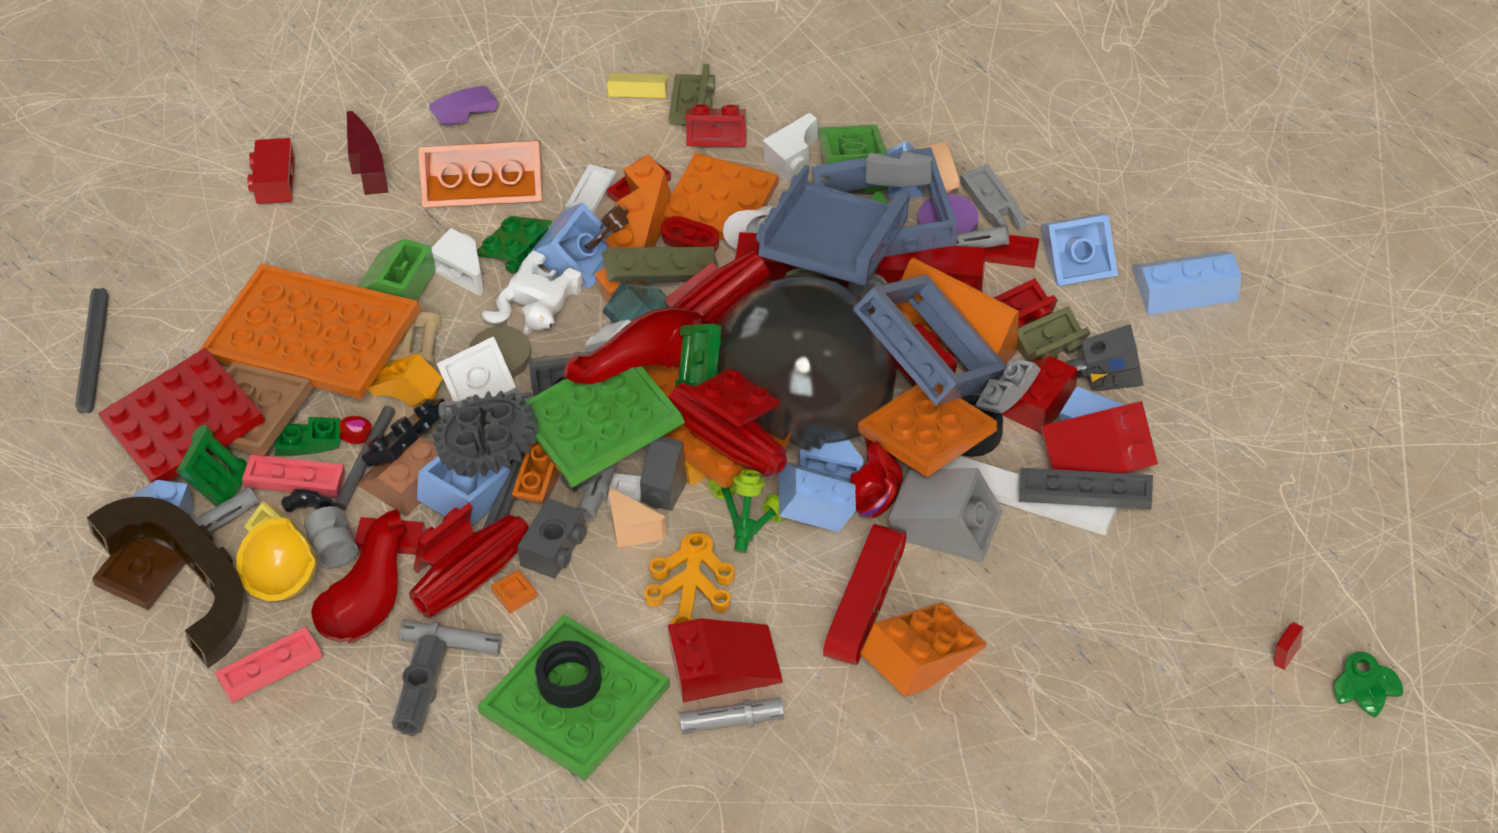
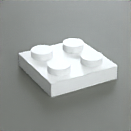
[437,336,519,402]

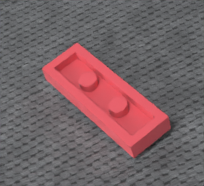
[242,454,346,498]
[215,627,322,703]

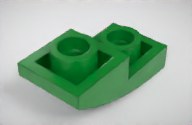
[274,417,341,456]

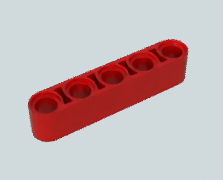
[823,524,907,665]

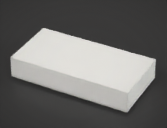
[565,164,617,216]

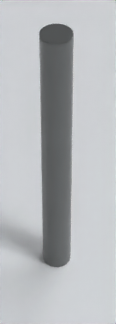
[334,406,395,511]

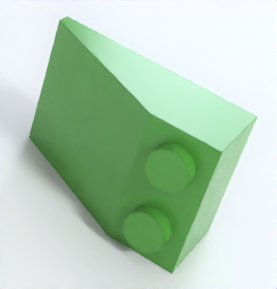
[818,125,888,193]

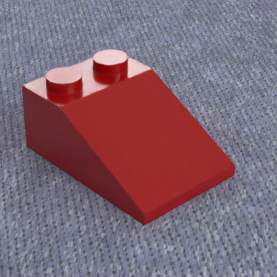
[1040,401,1158,473]
[668,618,783,703]

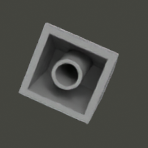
[888,468,1003,562]

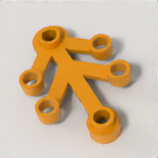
[644,532,735,624]

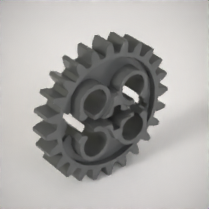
[433,391,539,477]

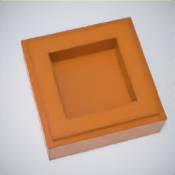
[491,569,537,614]

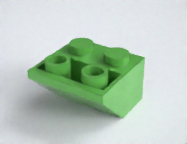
[358,238,435,301]

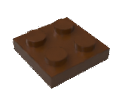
[92,538,186,610]

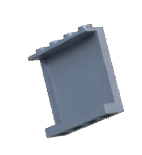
[756,165,910,286]

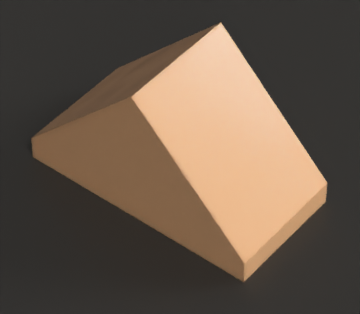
[608,488,667,548]

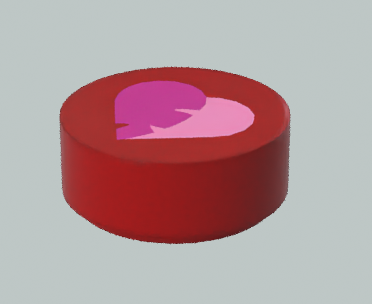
[339,416,371,444]

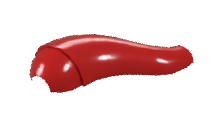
[564,307,708,385]
[311,509,408,644]

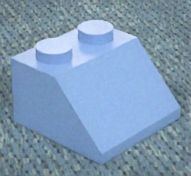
[531,202,612,288]
[1041,213,1118,286]
[417,449,510,526]
[779,462,856,532]

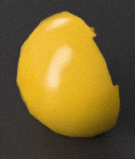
[236,518,319,602]

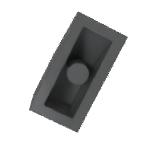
[640,436,687,511]

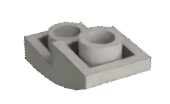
[866,151,933,187]
[975,358,1041,414]

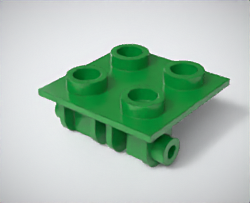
[477,216,552,274]

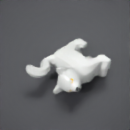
[481,250,583,336]

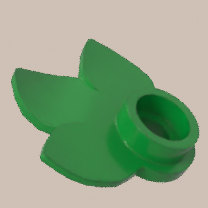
[1334,651,1403,717]

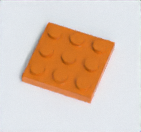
[664,152,779,241]
[858,384,997,478]

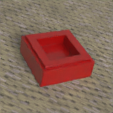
[1273,622,1304,670]

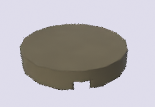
[469,326,532,378]

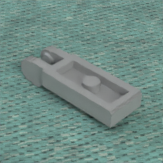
[960,164,1026,233]

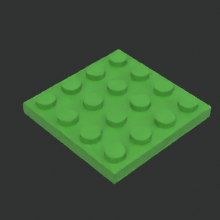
[525,366,685,488]
[478,614,670,781]

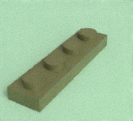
[602,247,719,282]

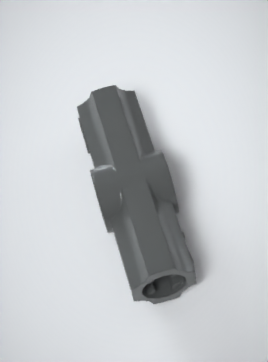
[392,634,447,736]

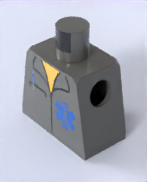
[1066,324,1144,391]

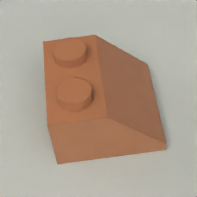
[358,436,438,517]

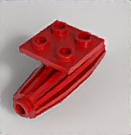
[663,251,771,334]
[669,368,787,477]
[409,503,529,618]

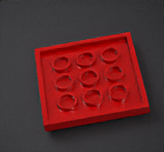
[98,347,265,483]

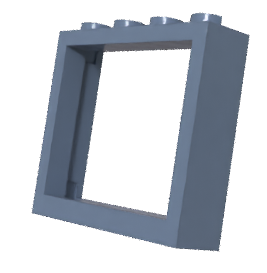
[812,147,957,257]
[853,275,1007,406]

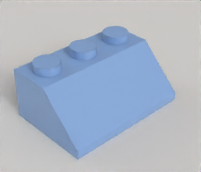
[1132,251,1242,315]

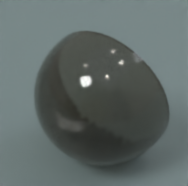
[717,276,897,452]

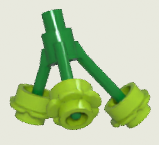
[708,469,788,553]

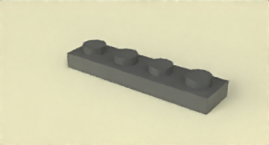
[1019,468,1153,509]

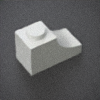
[763,113,818,181]

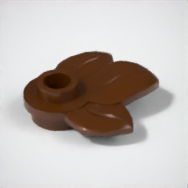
[584,204,629,250]

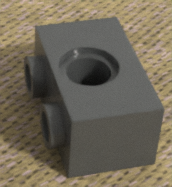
[517,498,587,579]

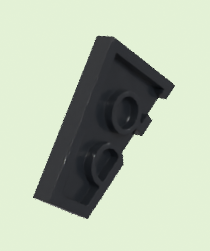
[361,398,445,466]

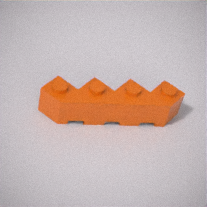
[594,154,671,315]

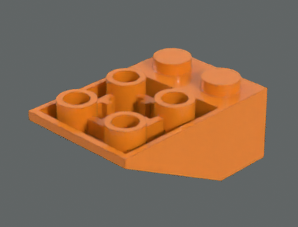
[860,602,987,697]

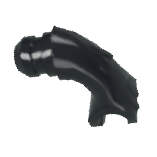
[281,489,336,512]

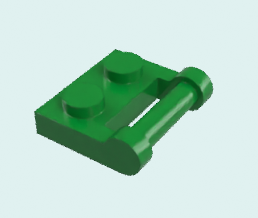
[675,324,721,387]
[176,425,247,506]

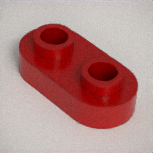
[661,216,720,252]

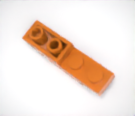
[512,442,560,504]

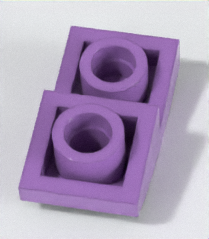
[429,86,498,125]

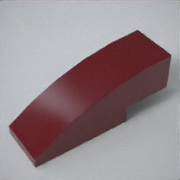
[346,111,388,195]

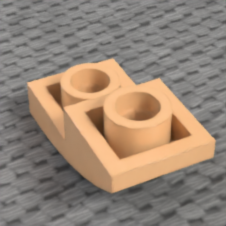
[917,141,961,193]

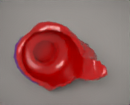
[850,442,903,518]

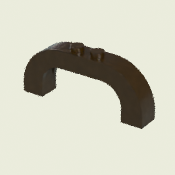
[87,497,246,668]

